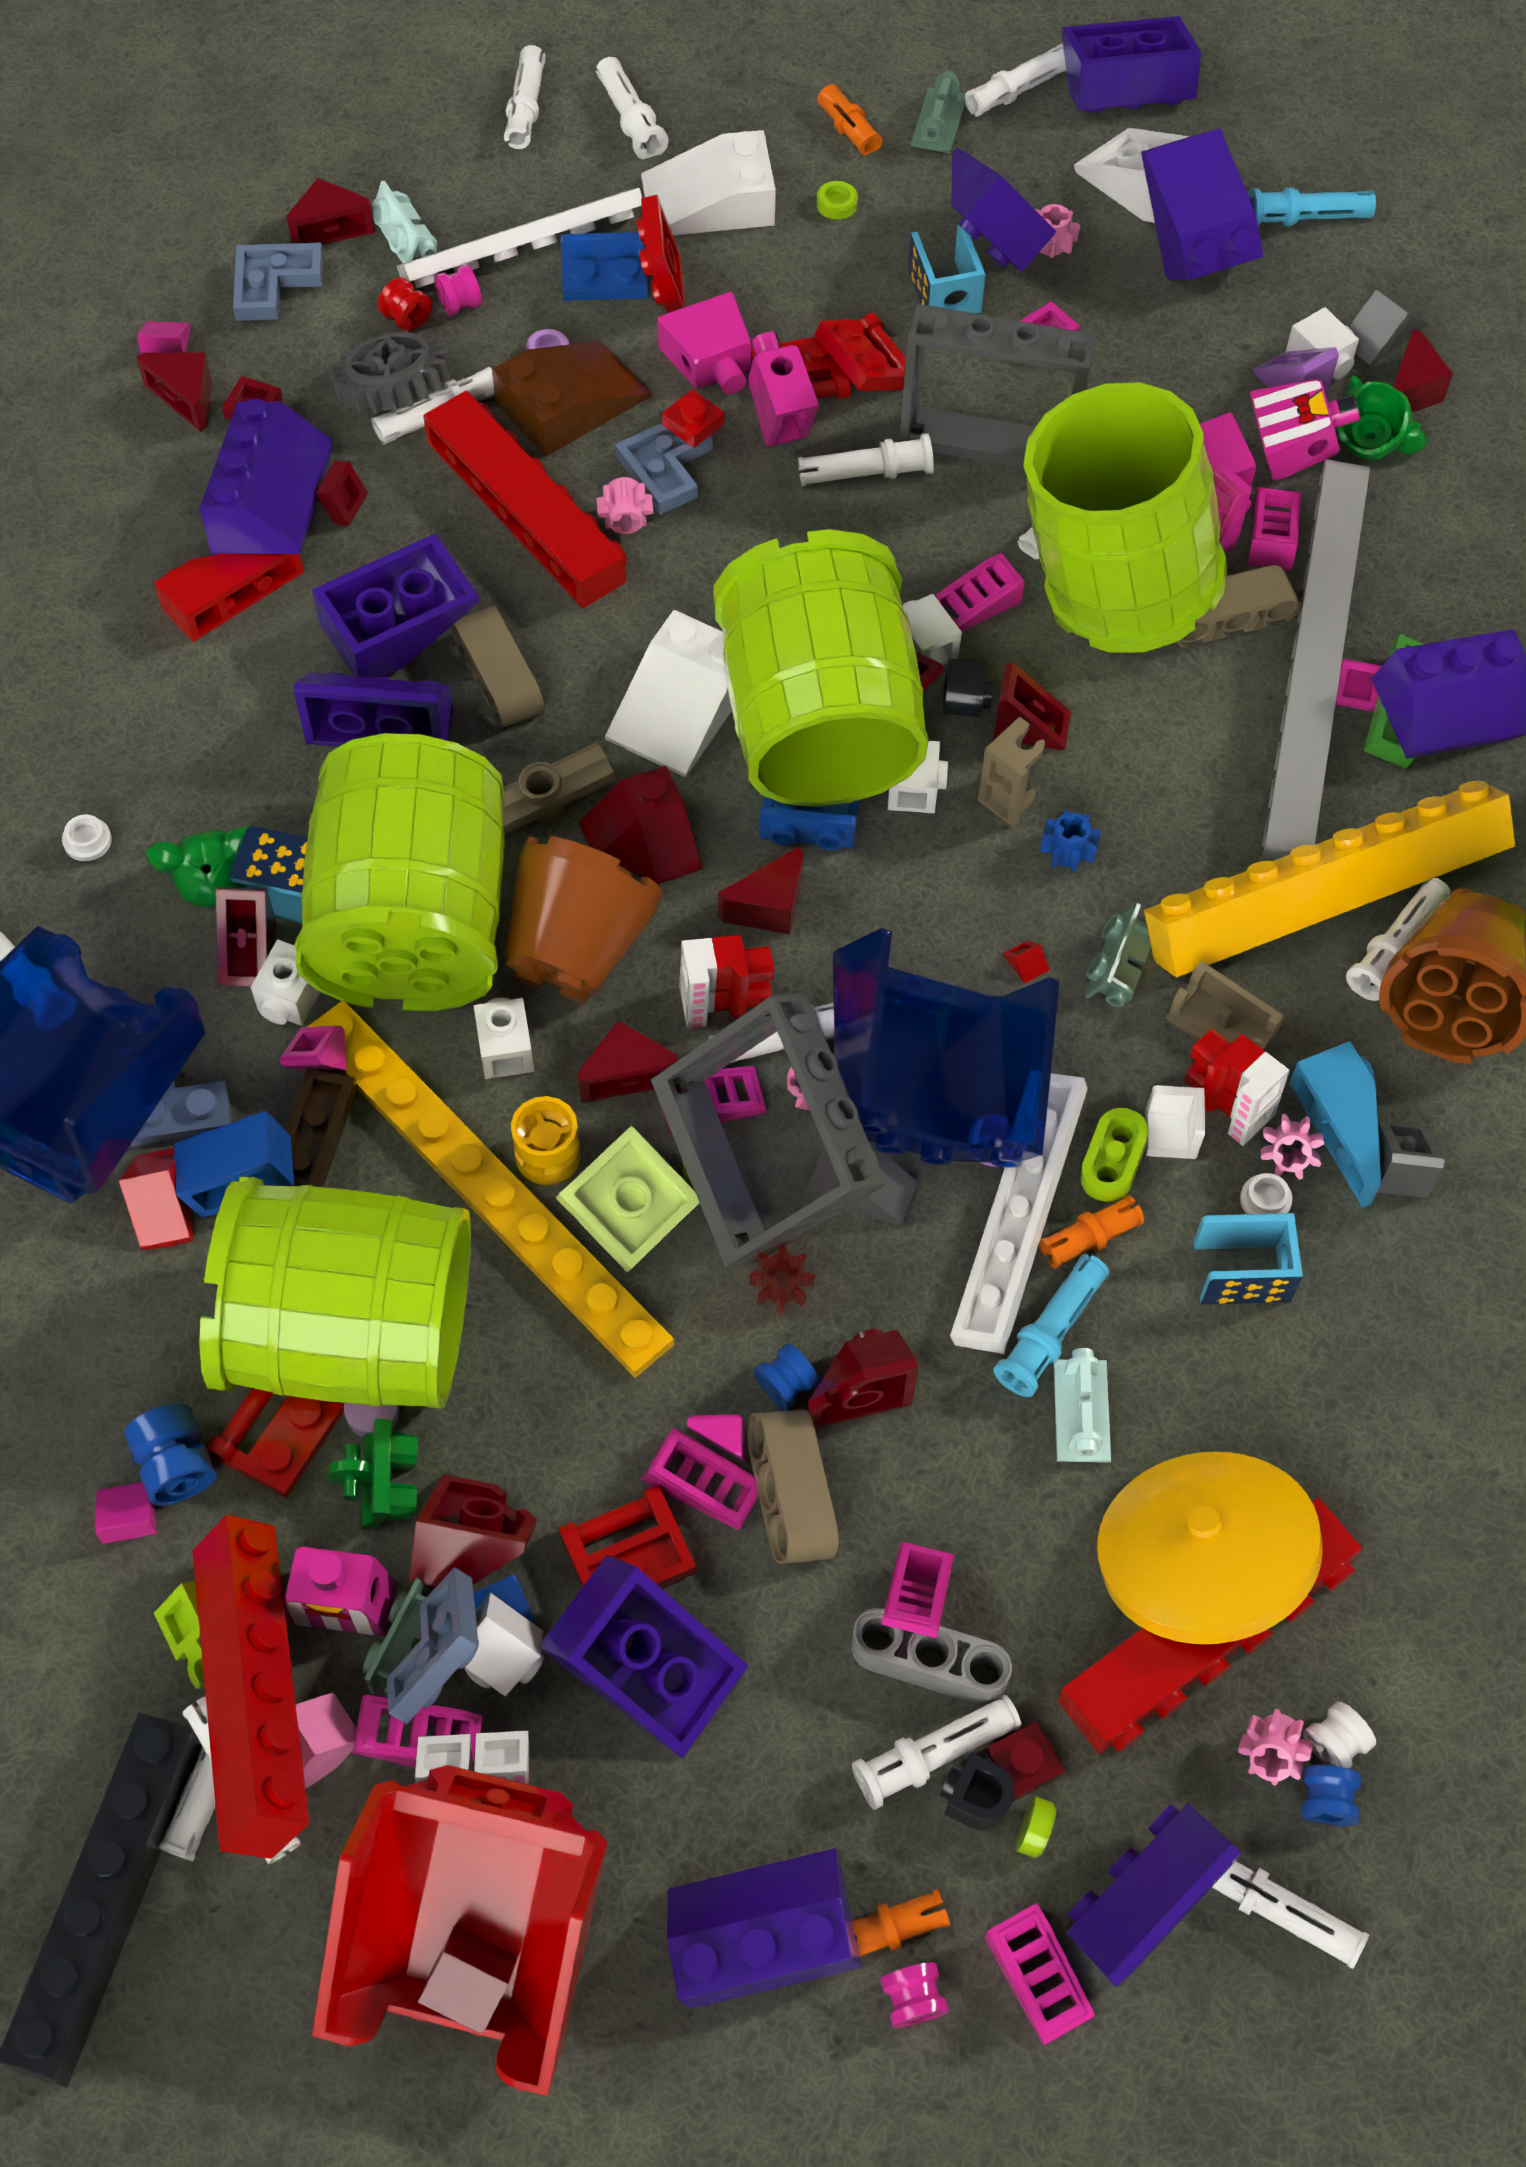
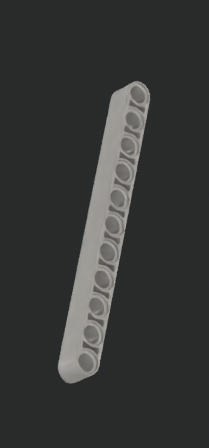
[1259,459,1370,862]

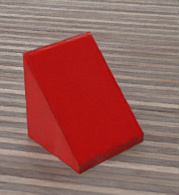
[1002,940,1050,984]

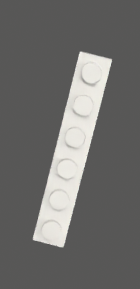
[397,188,642,288]
[950,1071,1088,1354]

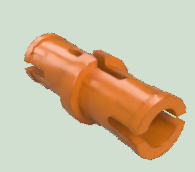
[817,84,883,156]
[1039,1195,1144,1269]
[852,1888,950,1956]

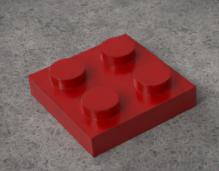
[636,194,686,314]

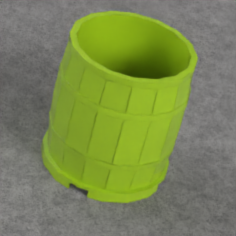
[1023,382,1227,653]
[713,529,929,807]
[294,733,505,1011]
[199,1176,471,1409]

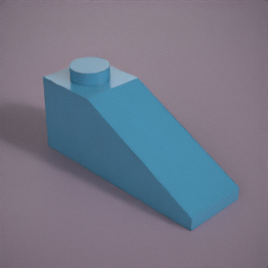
[1289,1041,1381,1208]

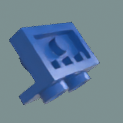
[561,232,648,301]
[759,796,859,851]

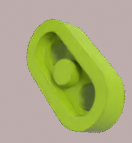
[1081,1108,1149,1202]

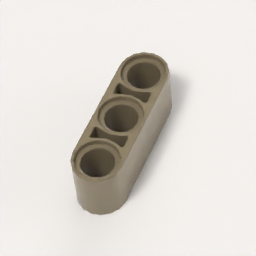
[1178,565,1301,648]
[451,606,545,729]
[747,1409,839,1564]

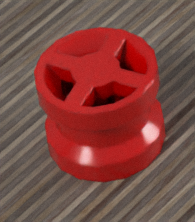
[377,277,432,333]

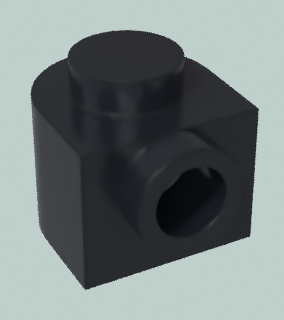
[943,658,993,718]
[939,1752,1014,1830]

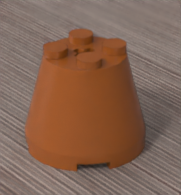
[504,836,663,1005]
[1379,888,1526,1064]

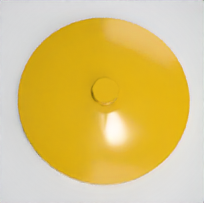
[1097,1452,1323,1644]

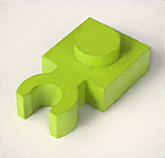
[154,1581,205,1689]

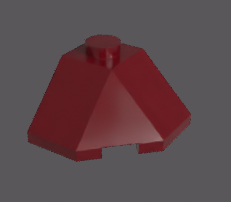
[579,766,702,885]
[808,1329,918,1429]
[409,1474,537,1590]

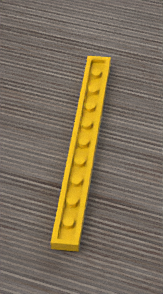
[307,1001,674,1378]

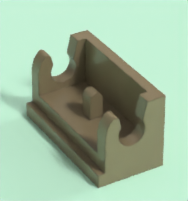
[977,717,1045,827]
[1166,961,1284,1051]

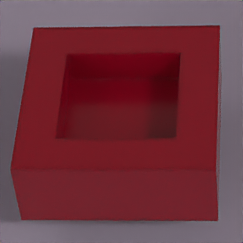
[222,376,283,421]
[316,461,368,526]
[986,1721,1065,1802]

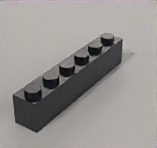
[0,1712,203,2088]

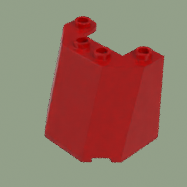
[312,1765,608,2096]

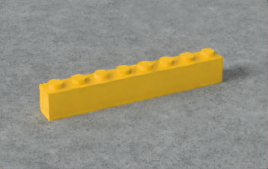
[1144,781,1515,978]

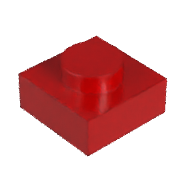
[662,389,724,448]

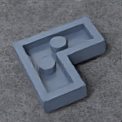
[233,243,323,321]
[615,423,713,515]
[121,1044,231,1147]
[387,1567,479,1724]

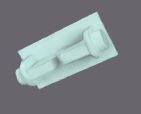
[371,181,437,263]
[1053,1348,1111,1463]

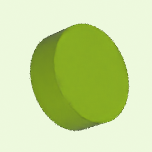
[816,181,858,220]
[1015,1796,1056,1859]

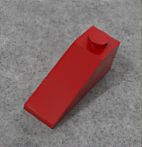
[154,553,304,642]

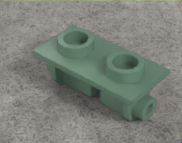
[911,71,965,154]
[1084,903,1151,1007]
[363,1578,427,1697]

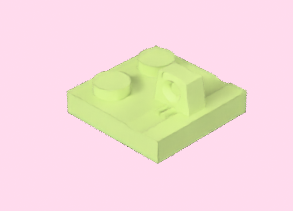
[556,1126,699,1272]

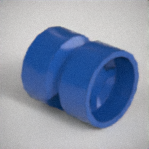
[124,1403,217,1506]

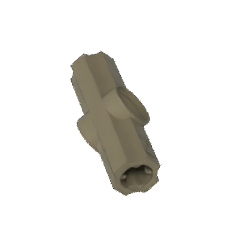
[502,742,616,836]

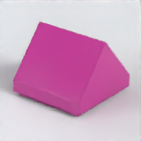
[279,1025,346,1072]

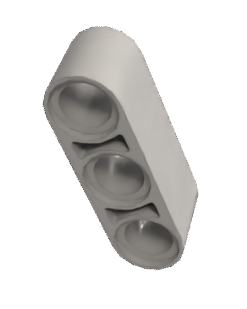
[851,1608,1012,1705]

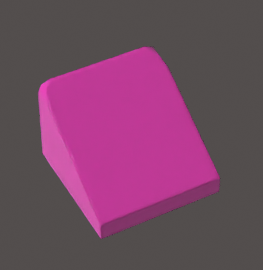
[137,321,191,354]
[1335,658,1381,712]
[687,1414,748,1463]
[95,1482,157,1544]

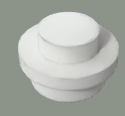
[62,814,112,861]
[1240,1173,1293,1214]

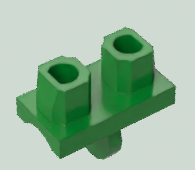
[328,1418,418,1530]

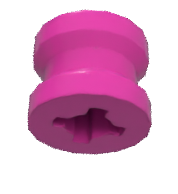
[434,264,482,317]
[880,1962,949,2028]

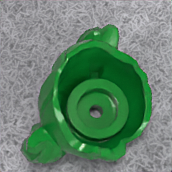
[1336,376,1428,461]
[145,825,250,907]

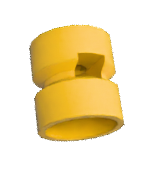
[511,1096,581,1186]

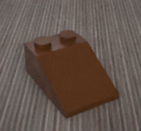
[492,341,651,457]

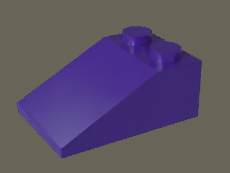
[1141,128,1263,280]
[951,147,1057,272]
[312,533,480,678]
[539,1555,748,1758]

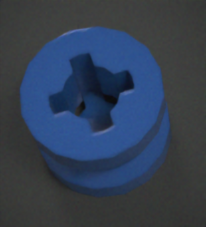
[753,1343,819,1411]
[1301,1765,1362,1826]

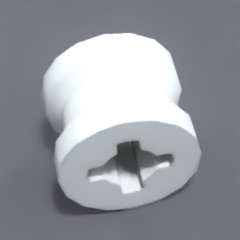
[1303,1701,1376,1769]

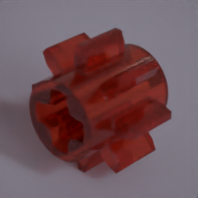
[749,1244,815,1314]

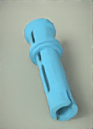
[1248,187,1376,226]
[993,1254,1109,1397]

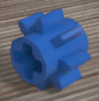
[1040,810,1101,872]

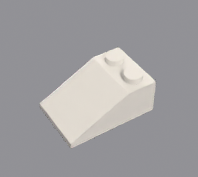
[1074,128,1190,223]
[641,130,776,235]
[605,610,732,777]

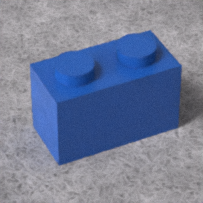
[174,1111,294,1218]

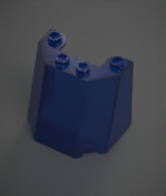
[0,926,206,1204]
[832,928,1060,1168]

